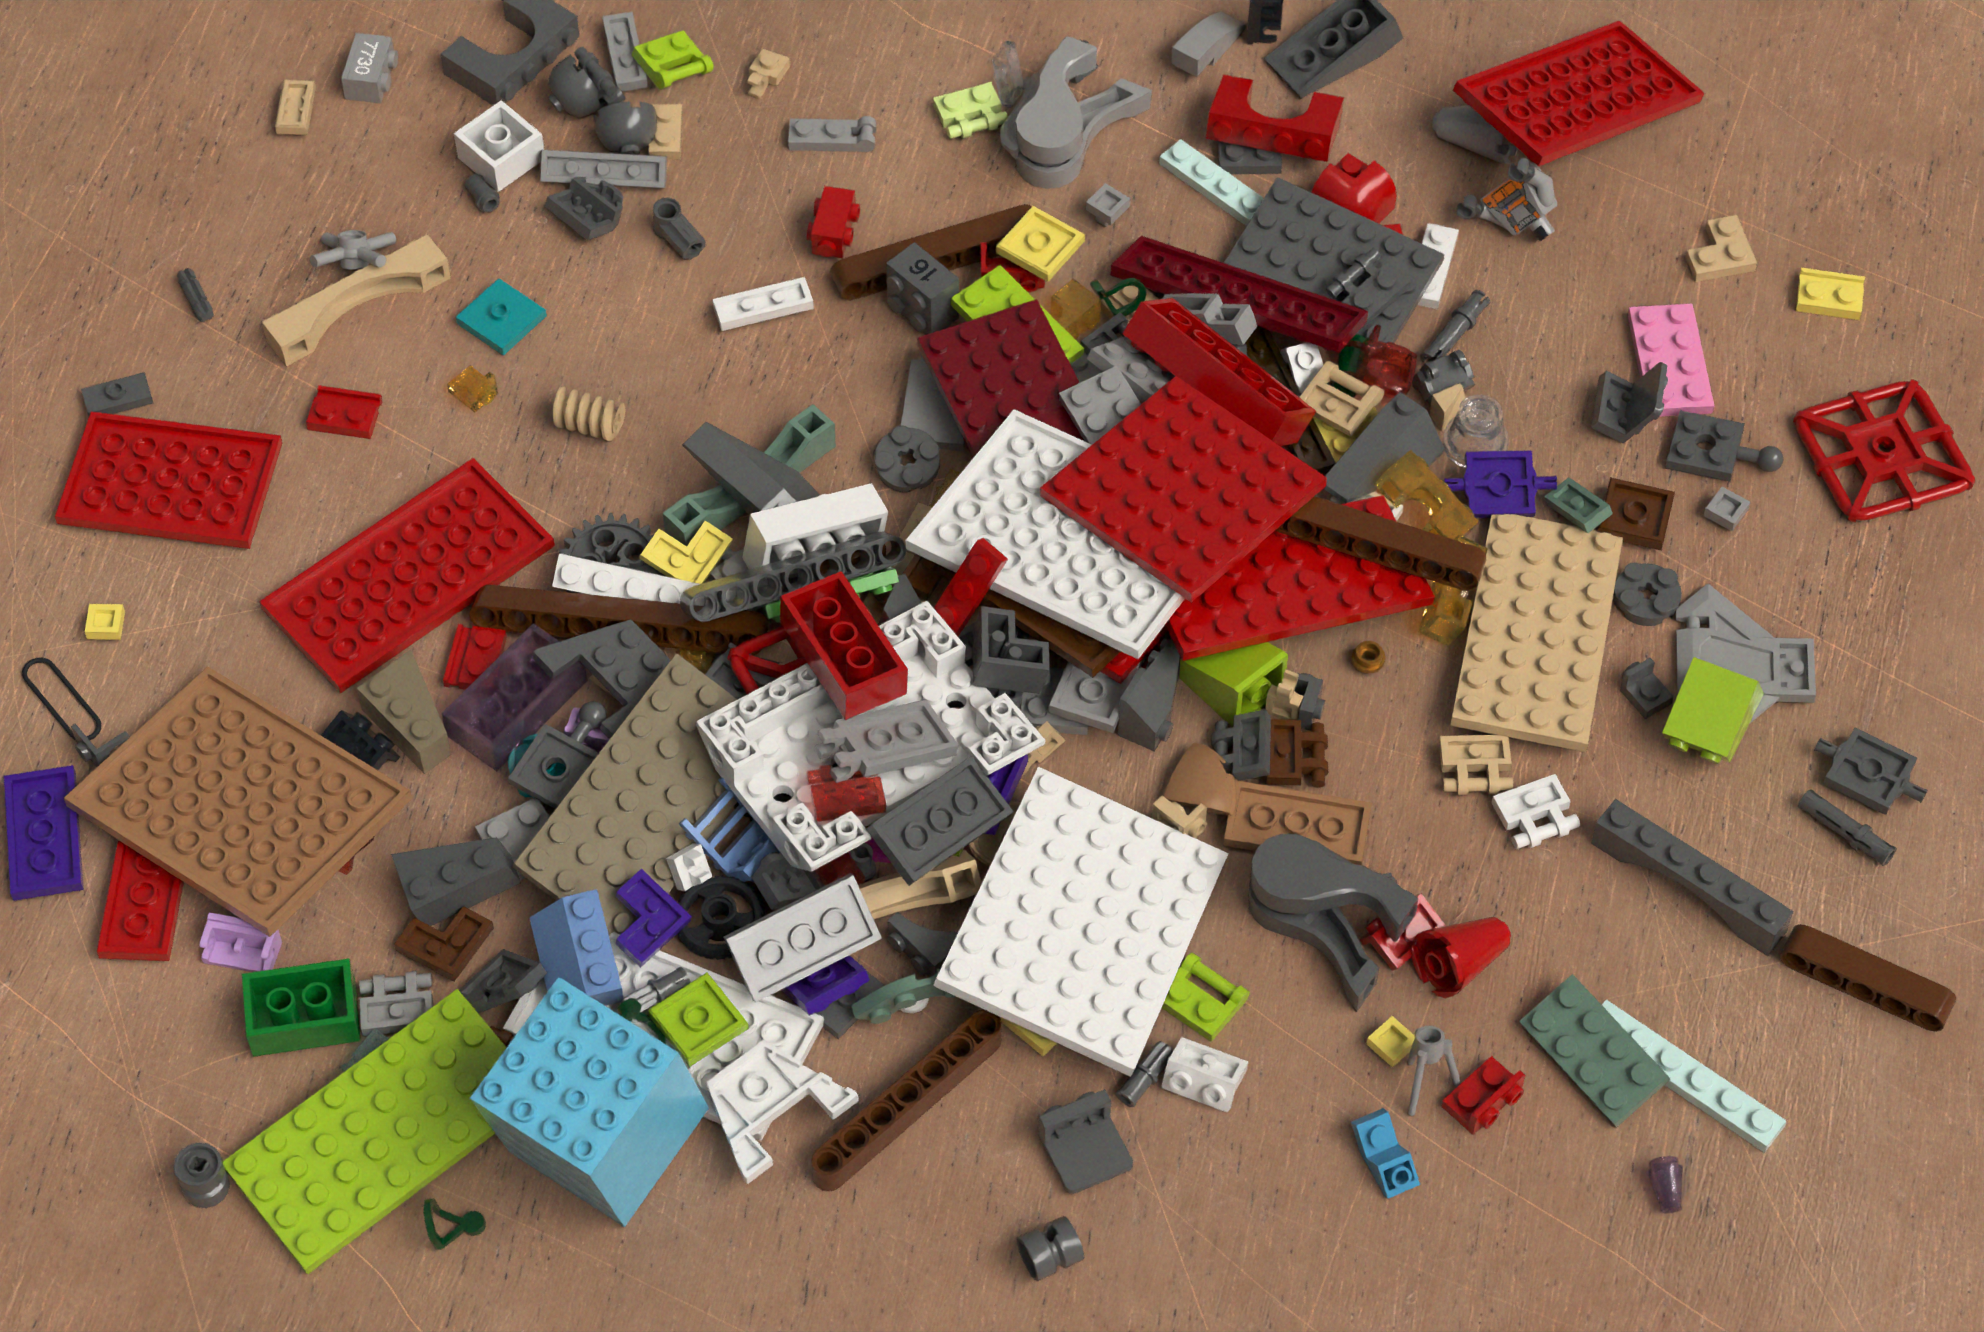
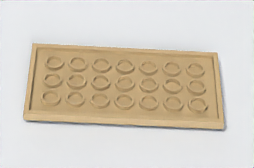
[1450,514,1623,752]

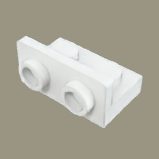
[1162,1037,1249,1112]

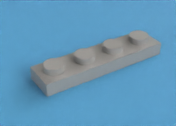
[541,150,667,188]

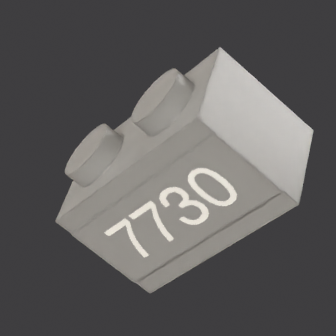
[341,33,398,103]

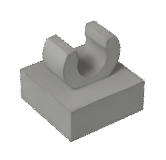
[1086,183,1130,227]

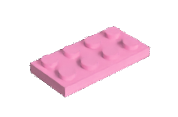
[1628,304,1714,417]

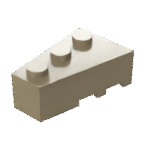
[357,650,452,774]

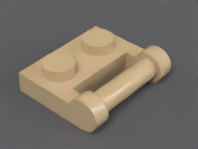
[1299,361,1384,437]

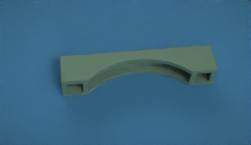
[663,404,836,546]

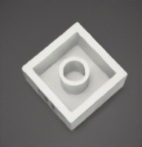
[454,100,544,192]

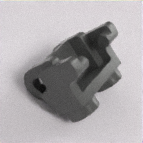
[1411,350,1475,405]

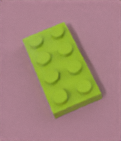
[951,265,1084,364]

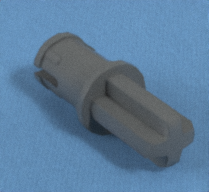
[621,967,691,1012]
[1116,1041,1173,1107]

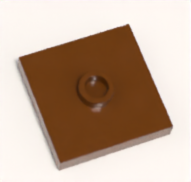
[1597,477,1675,551]

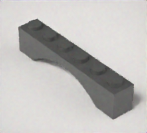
[1591,799,1794,956]

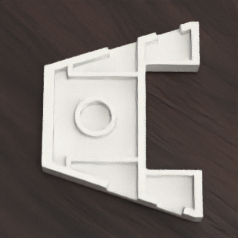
[706,1040,859,1184]

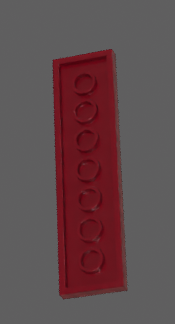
[1110,236,1368,353]

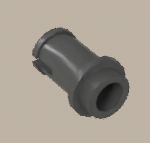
[465,174,500,212]
[849,843,877,883]

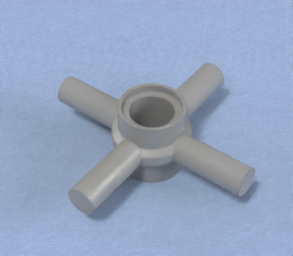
[310,230,396,270]

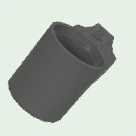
[653,198,706,260]

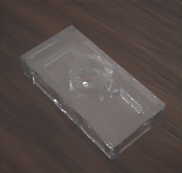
[992,40,1025,108]

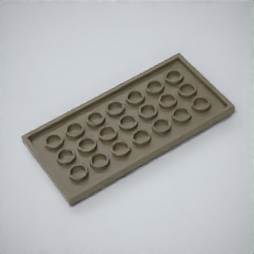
[512,653,738,936]

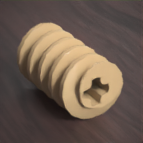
[553,386,626,441]

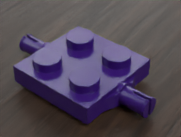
[1443,450,1557,518]

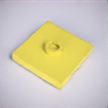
[996,206,1085,282]

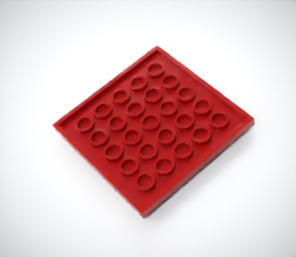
[1040,376,1327,602]

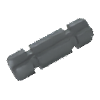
[177,268,214,322]

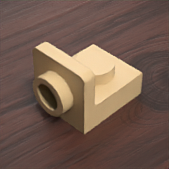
[1152,795,1207,838]

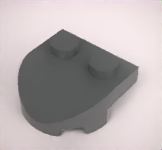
[545,177,623,240]

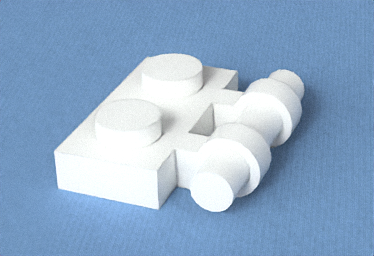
[1492,774,1580,849]

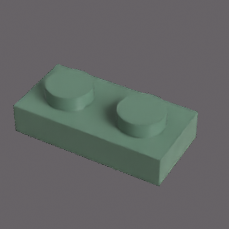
[1544,477,1613,533]

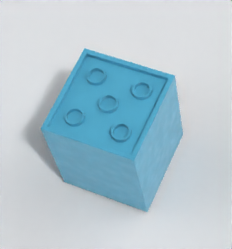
[470,977,709,1227]

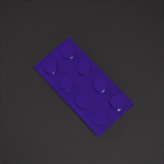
[4,765,84,901]

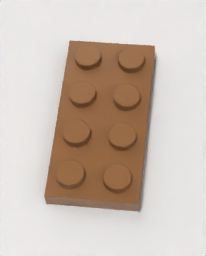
[1223,780,1372,865]

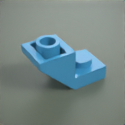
[1351,1108,1420,1199]

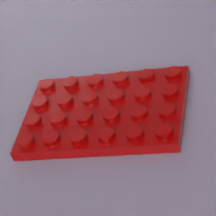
[55,411,283,549]

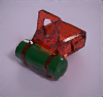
[1331,324,1417,399]

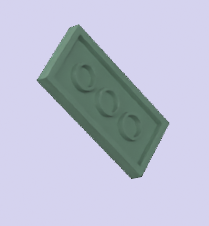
[1519,974,1671,1128]

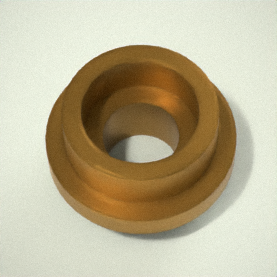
[1351,641,1386,673]

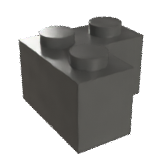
[972,606,1050,694]

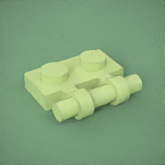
[933,82,1008,139]

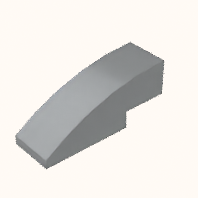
[1171,11,1246,77]
[1162,293,1258,345]

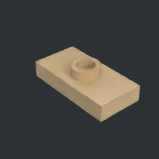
[275,80,316,135]

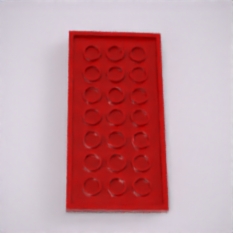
[1452,20,1705,167]
[259,458,555,693]
[1166,495,1435,661]

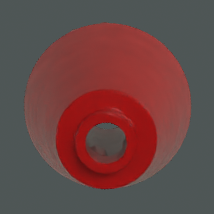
[1411,917,1511,998]

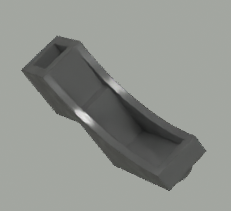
[887,912,959,978]

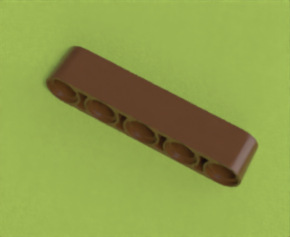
[1780,924,1956,1032]

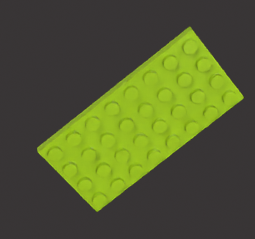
[223,989,507,1275]

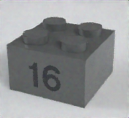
[886,242,959,335]

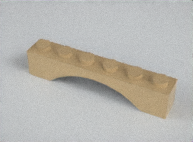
[262,234,451,367]
[858,850,982,919]

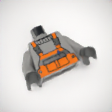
[1457,158,1557,241]

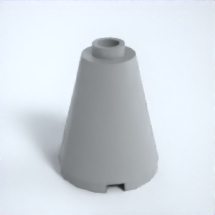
[1433,105,1518,164]

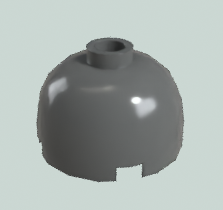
[548,54,606,117]
[594,102,657,155]

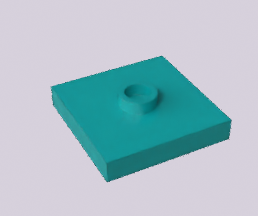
[456,278,547,356]

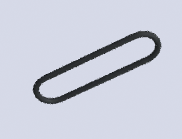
[22,657,101,740]

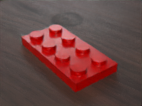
[97,840,184,961]

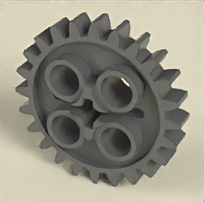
[559,513,665,594]

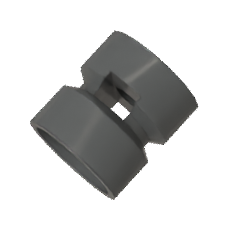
[174,1143,230,1208]
[1016,1216,1085,1282]

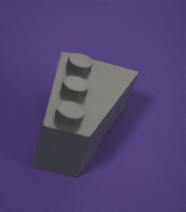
[391,837,521,926]

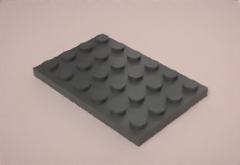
[1224,177,1444,362]

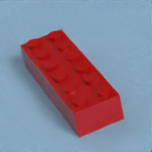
[1122,298,1317,446]

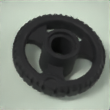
[677,876,766,960]

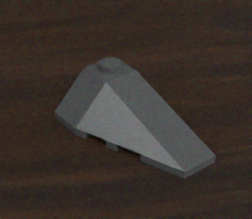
[682,422,820,515]

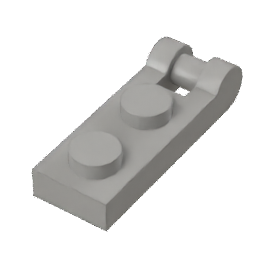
[788,116,876,152]

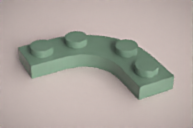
[851,969,956,1024]

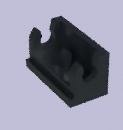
[1247,0,1283,45]

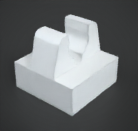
[666,843,712,891]

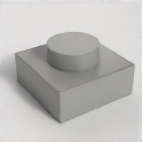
[1704,487,1751,531]

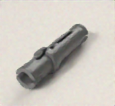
[1420,290,1490,363]
[1798,789,1897,866]

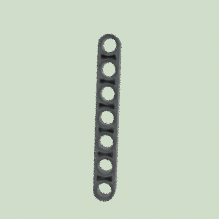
[680,532,906,622]

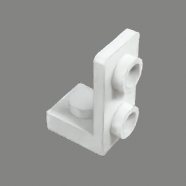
[1280,342,1329,394]

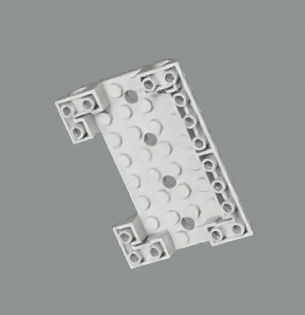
[696,601,1045,872]

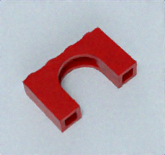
[1206,74,1344,162]

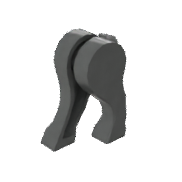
[1248,834,1419,1011]

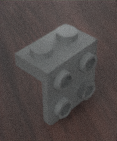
[1591,362,1668,443]
[1039,1089,1133,1194]

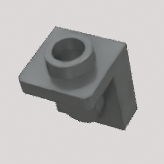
[1620,658,1674,719]

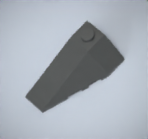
[1324,392,1445,503]
[1118,631,1181,752]

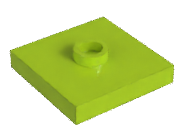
[648,972,749,1067]

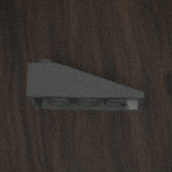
[1264,0,1403,98]

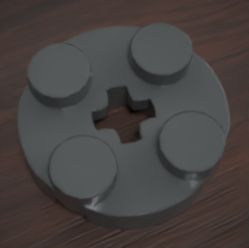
[875,425,940,492]
[1613,563,1682,626]

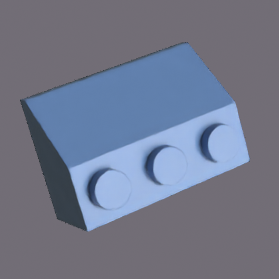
[529,889,623,1006]

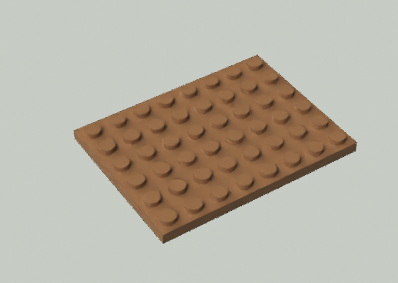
[64,666,412,937]

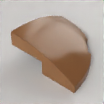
[1164,743,1236,816]

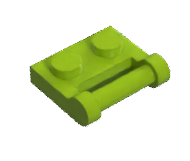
[632,30,714,89]
[1161,952,1250,1042]

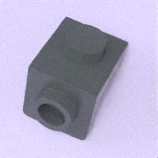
[1295,673,1325,731]

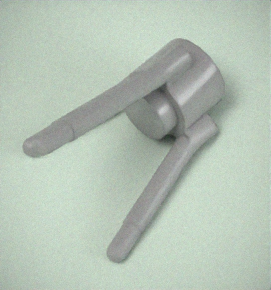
[1407,1026,1461,1116]

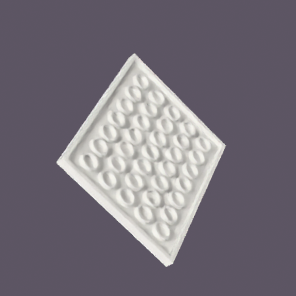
[905,409,1185,659]
[933,767,1228,1077]

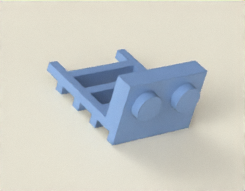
[679,777,781,882]

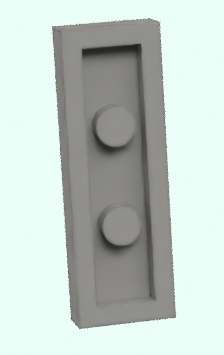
[602,12,648,92]

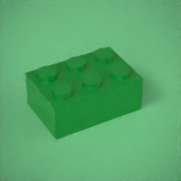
[242,958,361,1057]

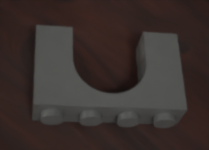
[441,0,580,106]

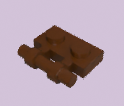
[1266,719,1329,788]

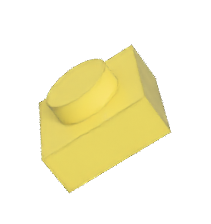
[85,604,125,640]
[1366,1016,1415,1068]

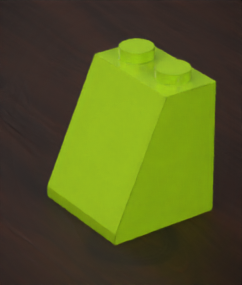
[1179,642,1288,728]
[1662,657,1764,764]

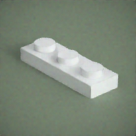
[1418,223,1459,309]
[713,277,814,331]

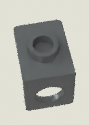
[71,724,130,767]

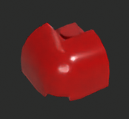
[1311,153,1397,224]

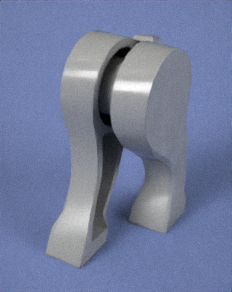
[1000,36,1152,189]

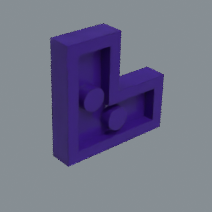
[615,869,692,968]

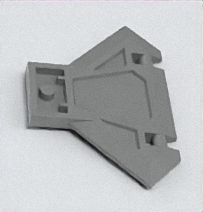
[1676,584,1816,724]

